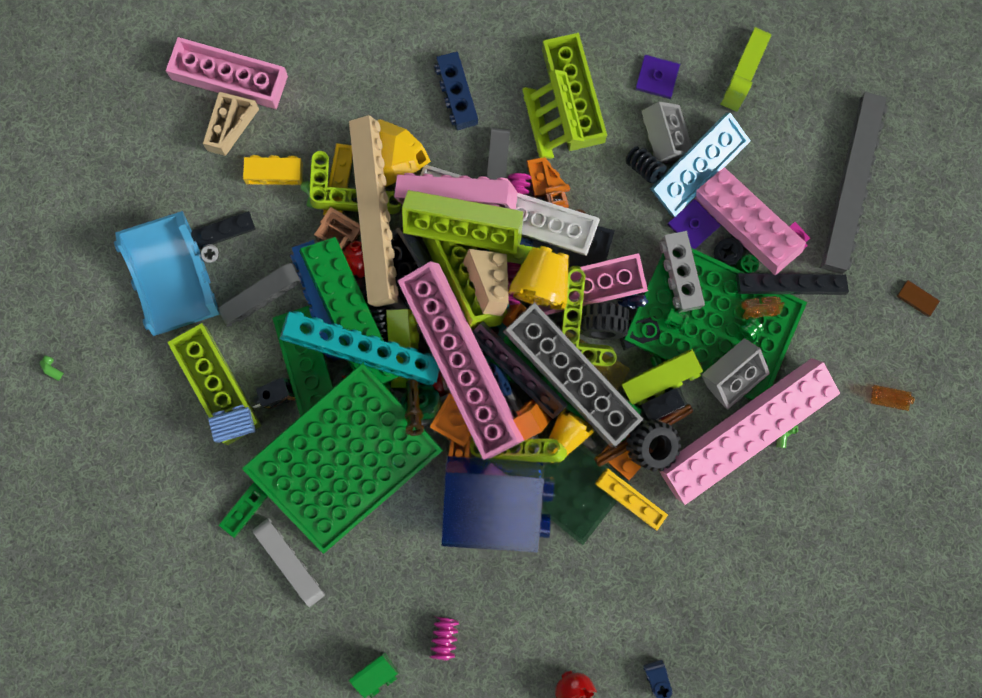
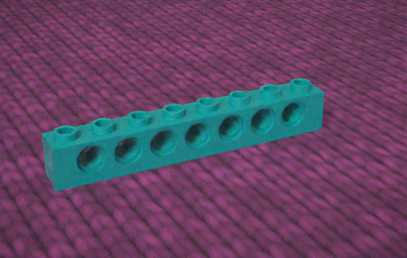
[279,311,440,385]

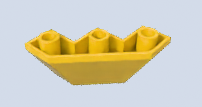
[377,119,431,187]

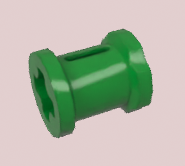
[664,308,689,331]

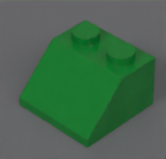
[349,653,399,698]

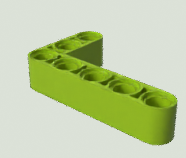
[720,27,772,112]
[310,151,402,214]
[561,266,617,366]
[470,437,567,462]

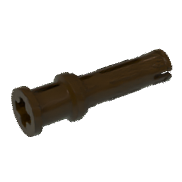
[405,379,424,436]

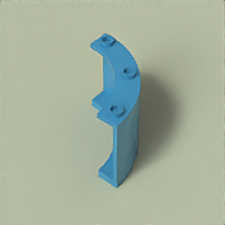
[114,211,220,336]

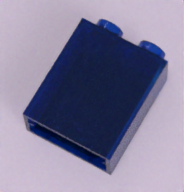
[441,456,554,553]

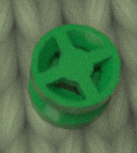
[736,254,759,273]
[739,317,764,341]

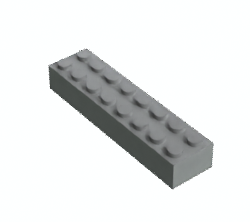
[503,303,643,447]

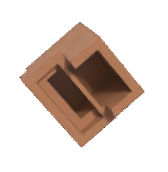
[314,207,361,250]

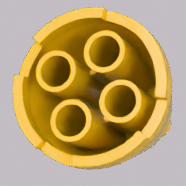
[508,246,569,310]

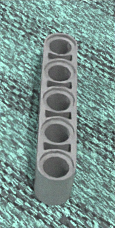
[252,518,326,607]

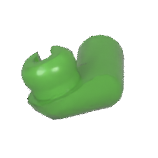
[301,181,319,208]
[40,355,64,381]
[776,425,798,448]

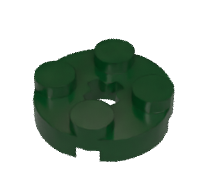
[401,384,441,420]

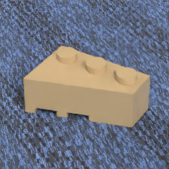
[203,92,259,156]
[463,249,509,316]

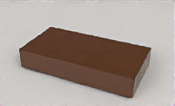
[897,280,940,317]

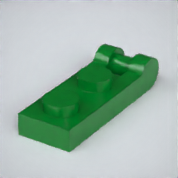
[218,482,268,538]

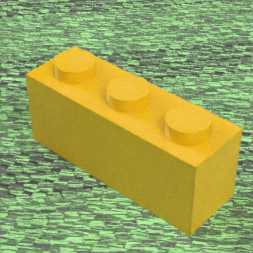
[243,155,303,185]

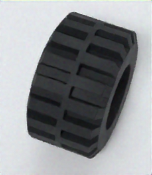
[580,303,629,340]
[626,418,681,472]

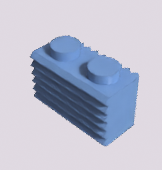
[208,405,256,443]

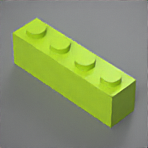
[386,309,420,388]
[622,349,703,406]

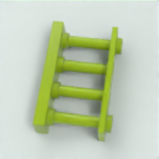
[522,69,585,159]

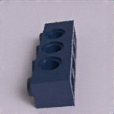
[434,51,478,130]

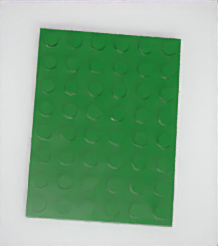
[624,248,807,401]
[242,362,443,554]

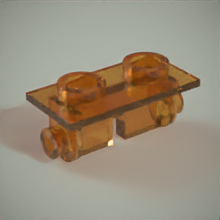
[741,296,784,319]
[871,385,915,411]

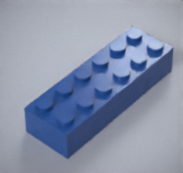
[290,240,342,362]

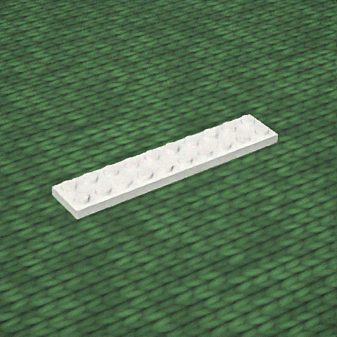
[420,165,600,256]

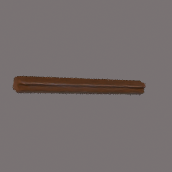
[594,404,693,467]

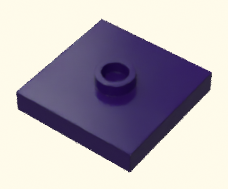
[635,55,680,99]
[667,199,721,249]

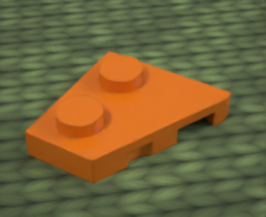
[527,157,570,198]

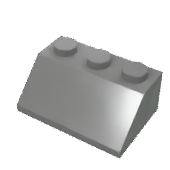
[642,102,692,164]
[702,338,770,410]

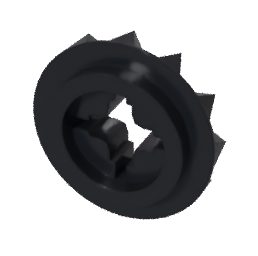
[714,238,744,266]

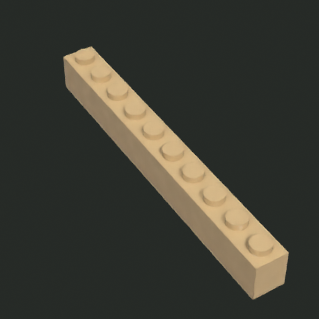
[349,115,399,307]

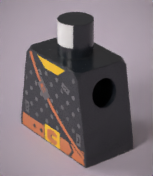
[250,377,295,409]

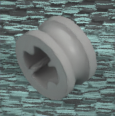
[201,244,218,263]

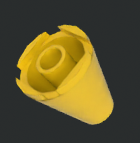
[548,408,595,463]

